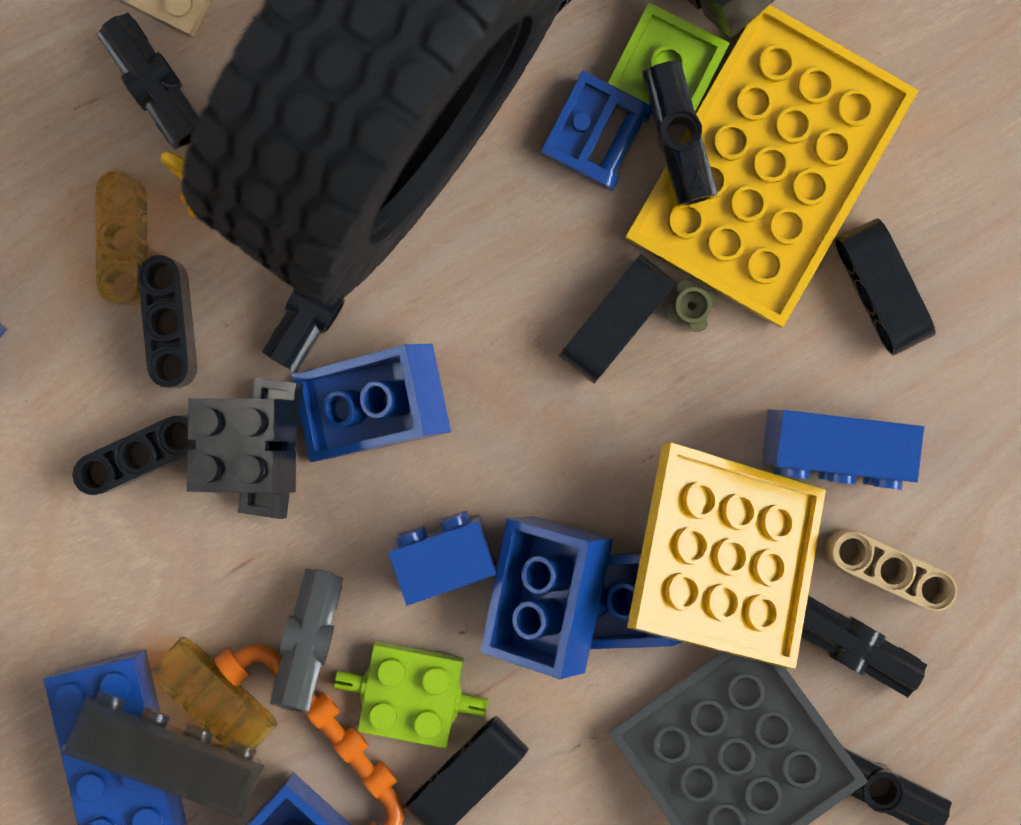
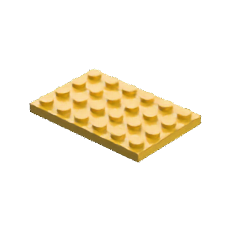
[624,5,919,328]

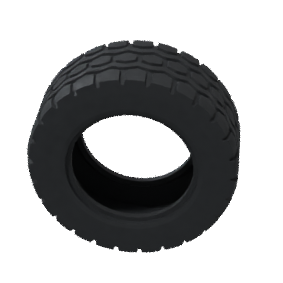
[181,0,562,305]

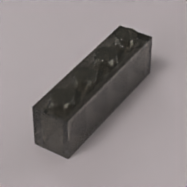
[62,690,265,819]

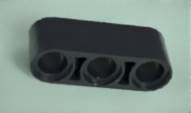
[835,218,936,356]
[559,254,676,384]
[138,255,197,388]
[72,415,196,495]
[403,715,529,825]

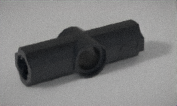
[96,12,199,150]
[641,60,718,207]
[262,290,345,373]
[801,595,927,698]
[844,747,952,825]

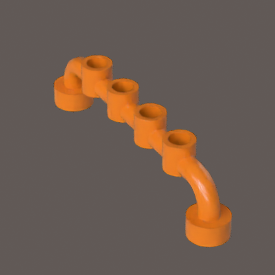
[213,644,404,825]

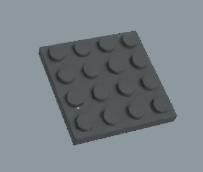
[609,652,868,825]

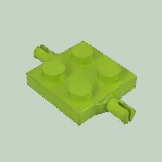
[334,641,488,749]

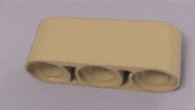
[824,528,958,612]

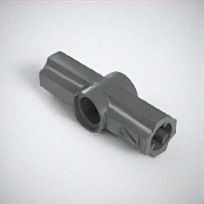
[270,568,343,713]

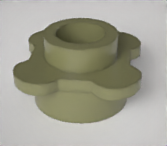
[666,280,718,332]

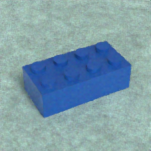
[43,649,187,825]

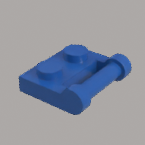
[541,70,652,191]

